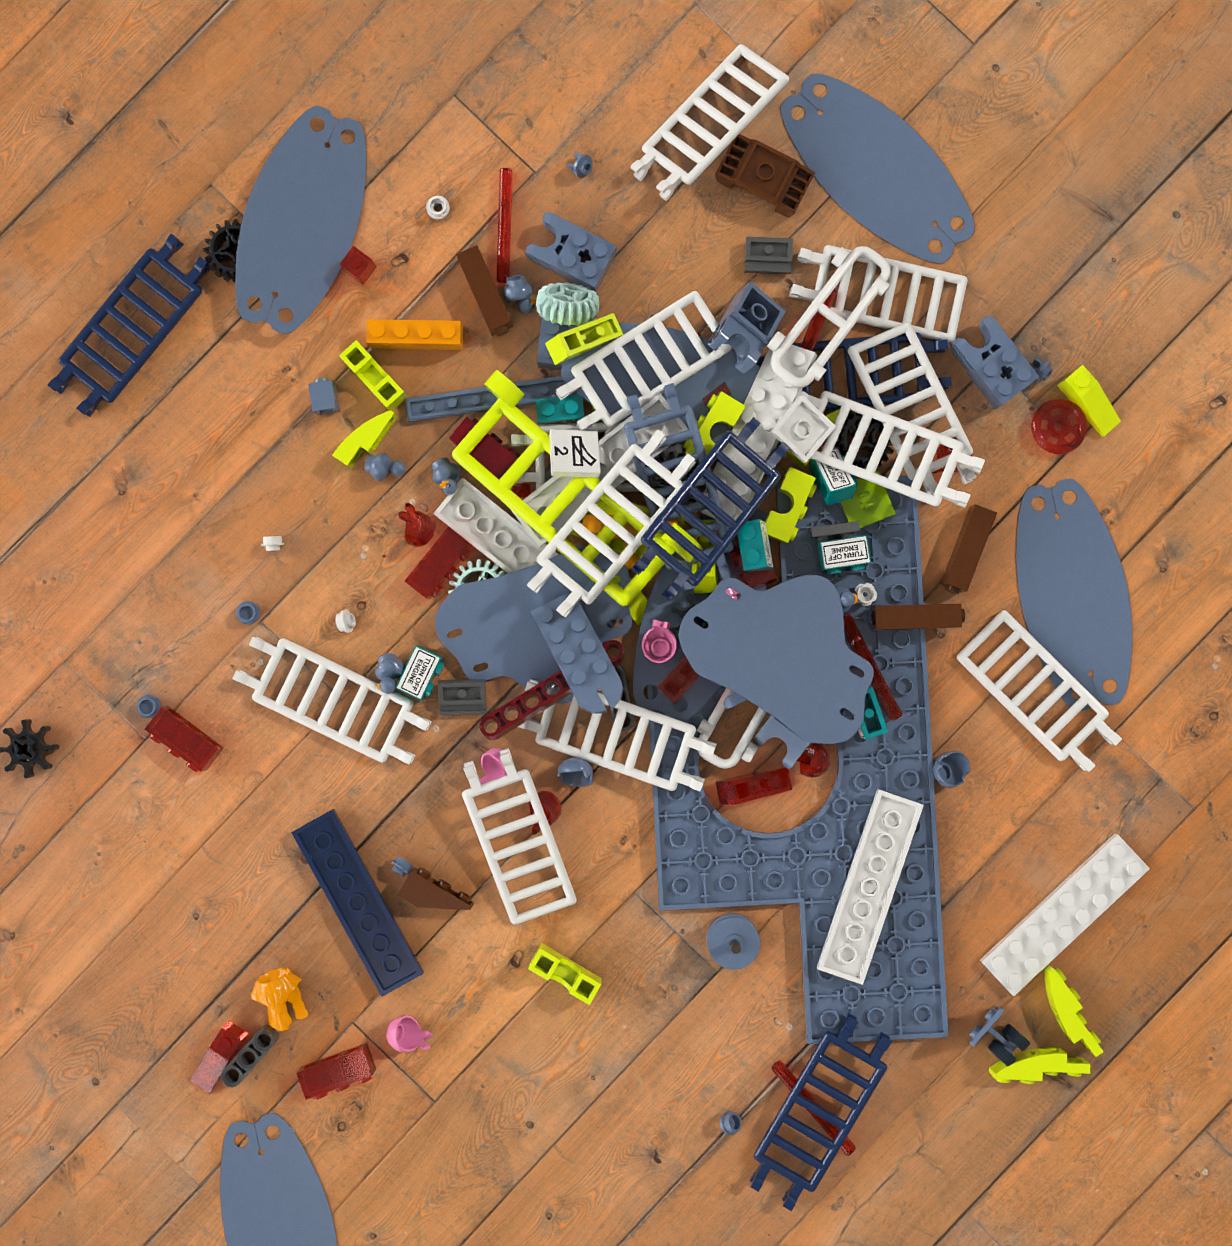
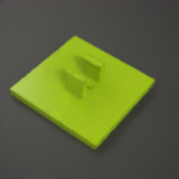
[840,471,896,528]

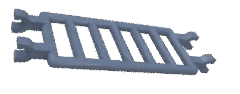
[624,383,734,590]

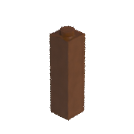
[456,245,513,336]
[940,504,997,595]
[872,604,965,630]

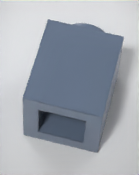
[308,378,340,415]

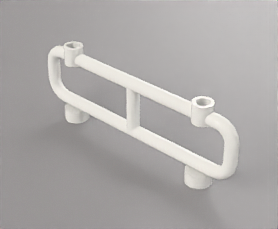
[767,246,891,388]
[697,688,767,769]

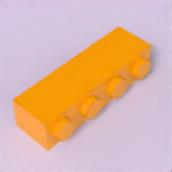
[366,319,464,350]

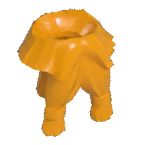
[251,967,308,1032]

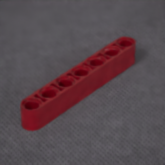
[480,640,624,740]

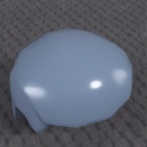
[933,750,970,788]
[557,757,593,787]

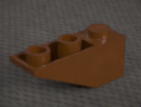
[397,867,474,910]

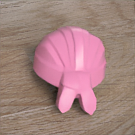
[642,620,677,663]
[480,748,507,794]
[386,1015,433,1052]

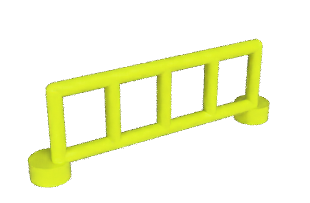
[452,370,703,606]

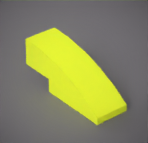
[332,410,398,469]

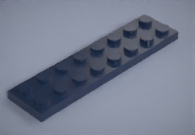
[291,809,424,997]

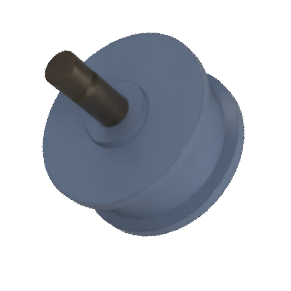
[706,913,760,970]

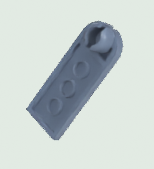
[530,591,623,714]

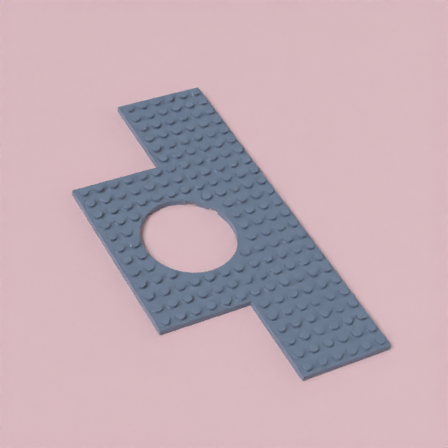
[647,475,949,1044]

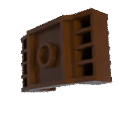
[715,134,815,218]

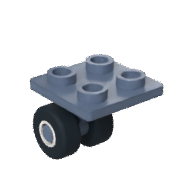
[969,1006,1030,1066]

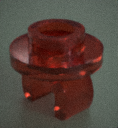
[510,483,531,500]

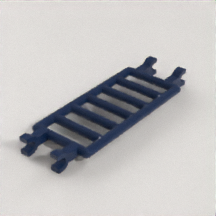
[47,234,210,417]
[756,332,952,410]
[631,417,790,600]
[750,1012,892,1211]

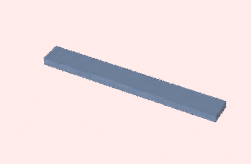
[405,372,588,423]

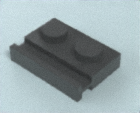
[744,237,793,274]
[810,521,860,542]
[438,679,487,715]

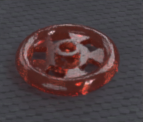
[1031,399,1087,454]

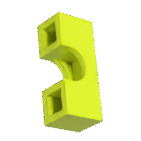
[339,340,408,411]
[682,391,746,464]
[765,467,817,545]
[528,943,602,1005]

